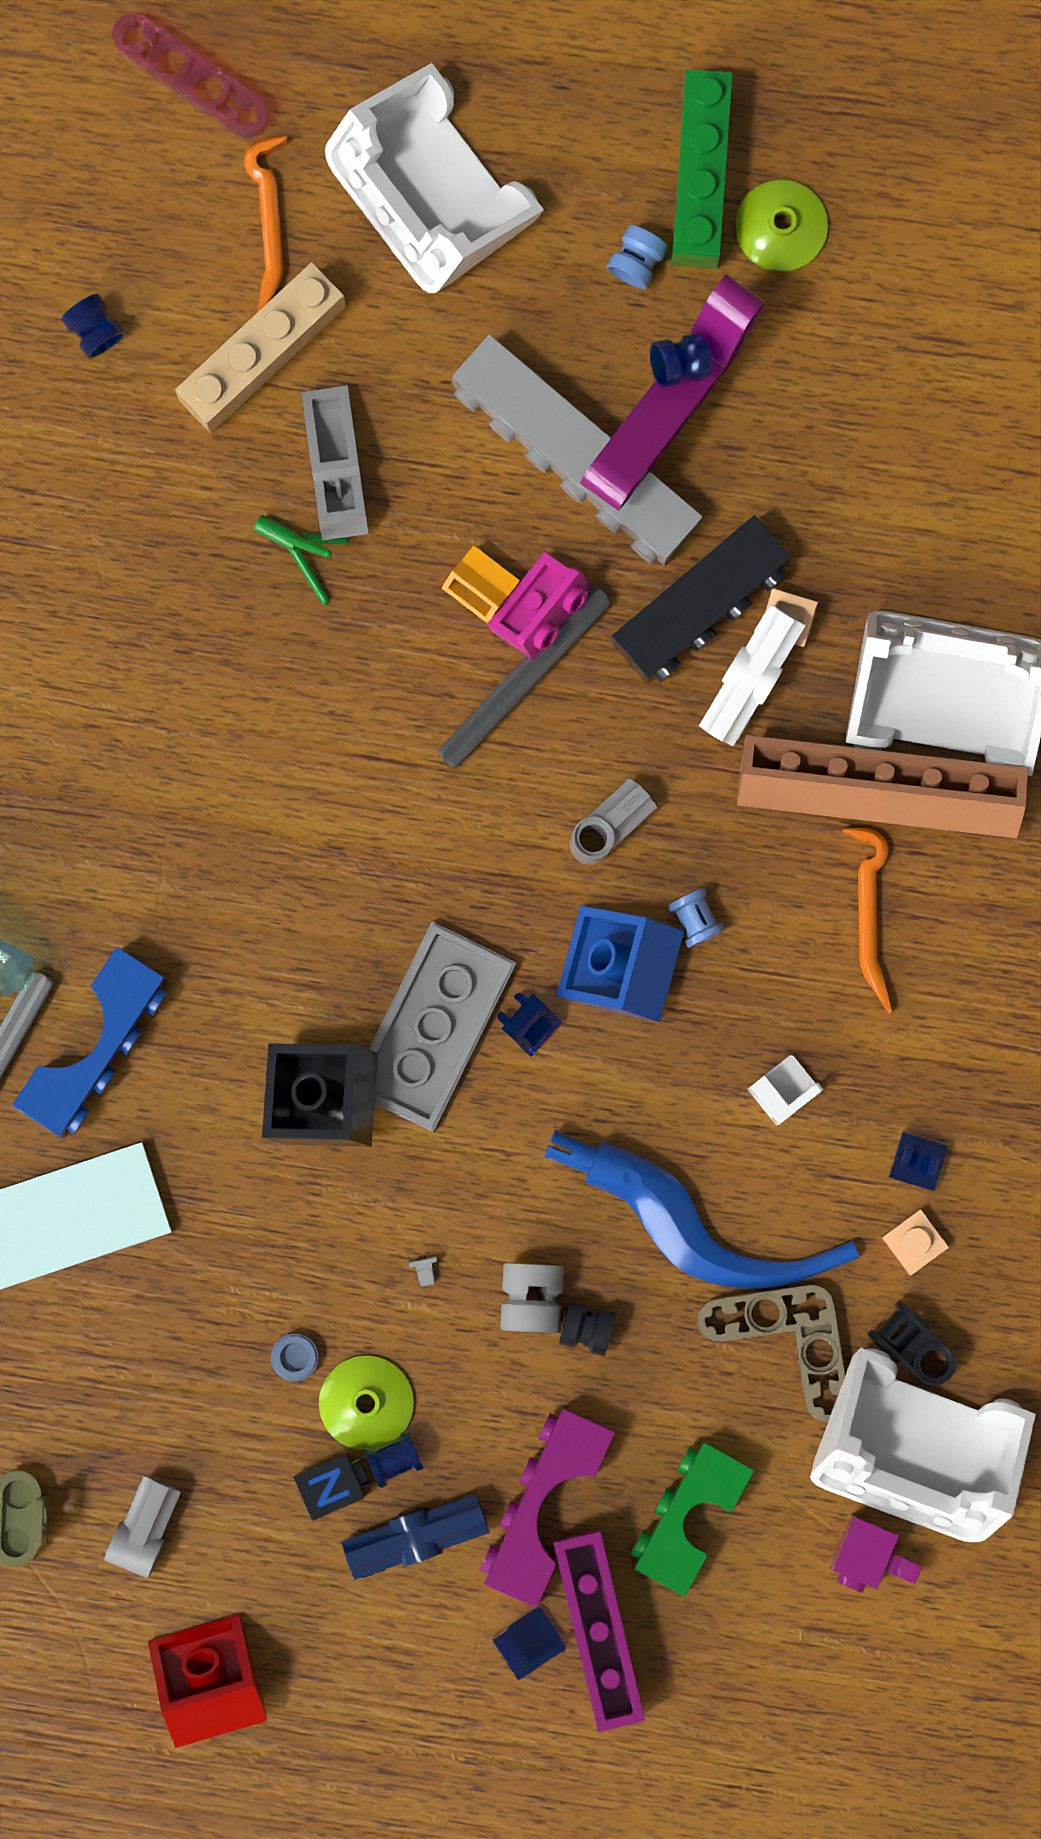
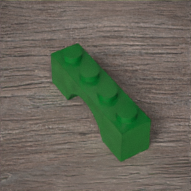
[671,69,733,269]

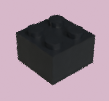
[262,1043,378,1147]

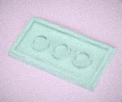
[0,1142,172,1290]

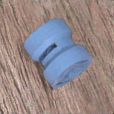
[606,225,669,289]

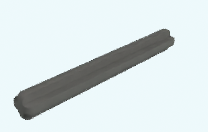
[438,586,611,768]

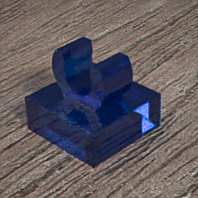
[497,993,562,1057]
[888,1132,948,1192]

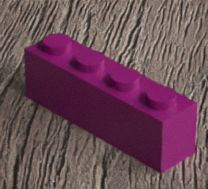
[553,1529,645,1732]

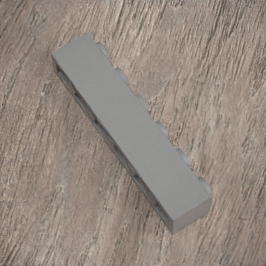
[452,334,703,566]

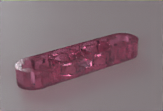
[112,13,268,139]

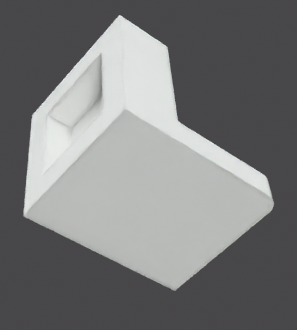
[748,1056,824,1126]

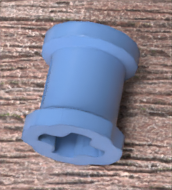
[667,887,726,948]

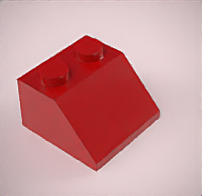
[148,1614,268,1748]

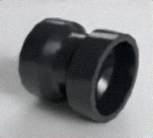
[559,1299,617,1357]

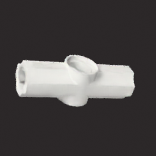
[699,604,806,746]

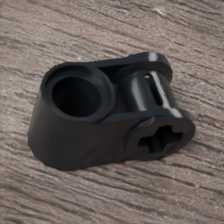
[867,1300,956,1386]

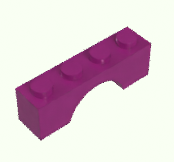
[480,1407,615,1608]

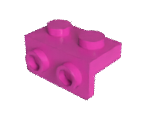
[487,552,591,661]

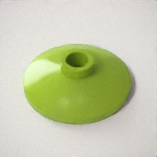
[735,180,828,272]
[319,1355,414,1451]

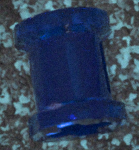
[363,1430,424,1488]

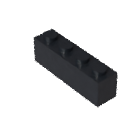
[610,515,791,684]

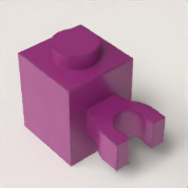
[830,1515,922,1593]

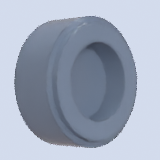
[271,1333,319,1381]

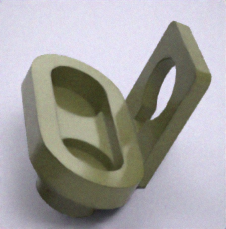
[0,1470,49,1567]

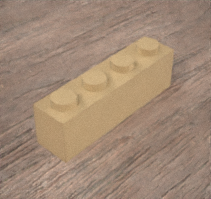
[175,262,346,434]

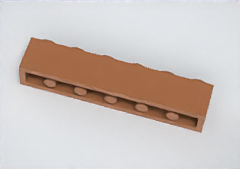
[737,735,1028,838]

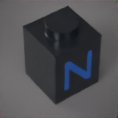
[293,1452,370,1521]

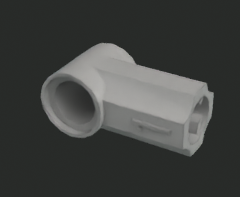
[569,778,657,865]
[104,1476,182,1579]

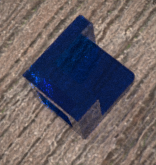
[492,1607,567,1681]

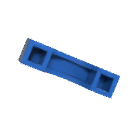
[12,947,169,1138]

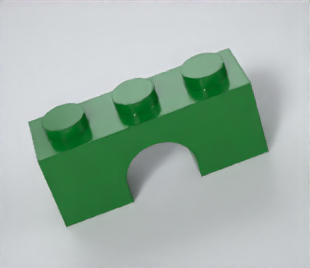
[630,1441,754,1597]

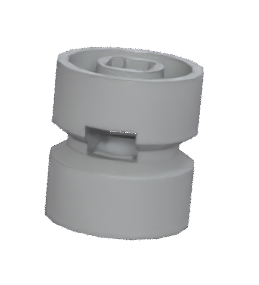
[500,1263,564,1333]

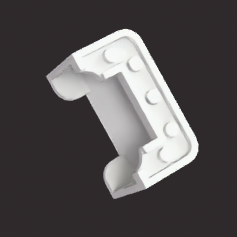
[325,63,544,293]
[846,611,1041,776]
[810,1348,1036,1542]

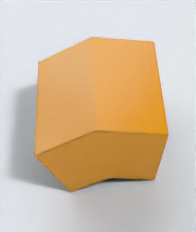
[442,545,520,623]

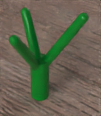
[254,514,349,605]

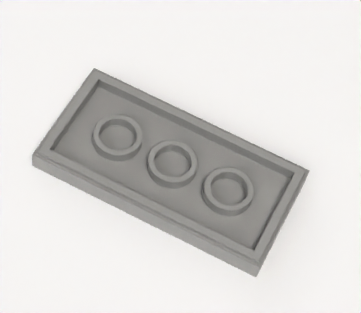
[369,922,516,1132]

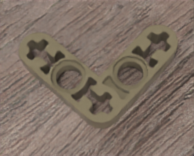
[697,1285,845,1422]

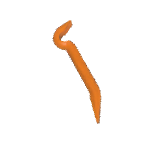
[244,136,288,312]
[842,827,892,1014]

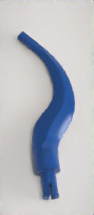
[544,1129,859,1289]

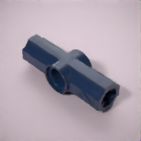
[341,1494,490,1580]

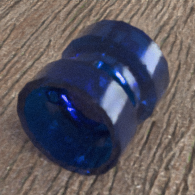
[61,294,126,359]
[650,333,712,388]

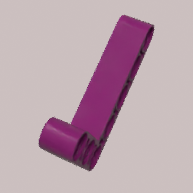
[580,274,766,511]

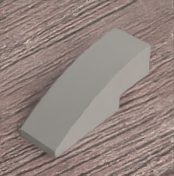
[301,385,369,541]

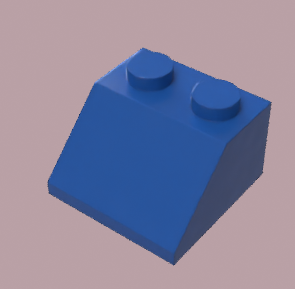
[556,906,684,1022]

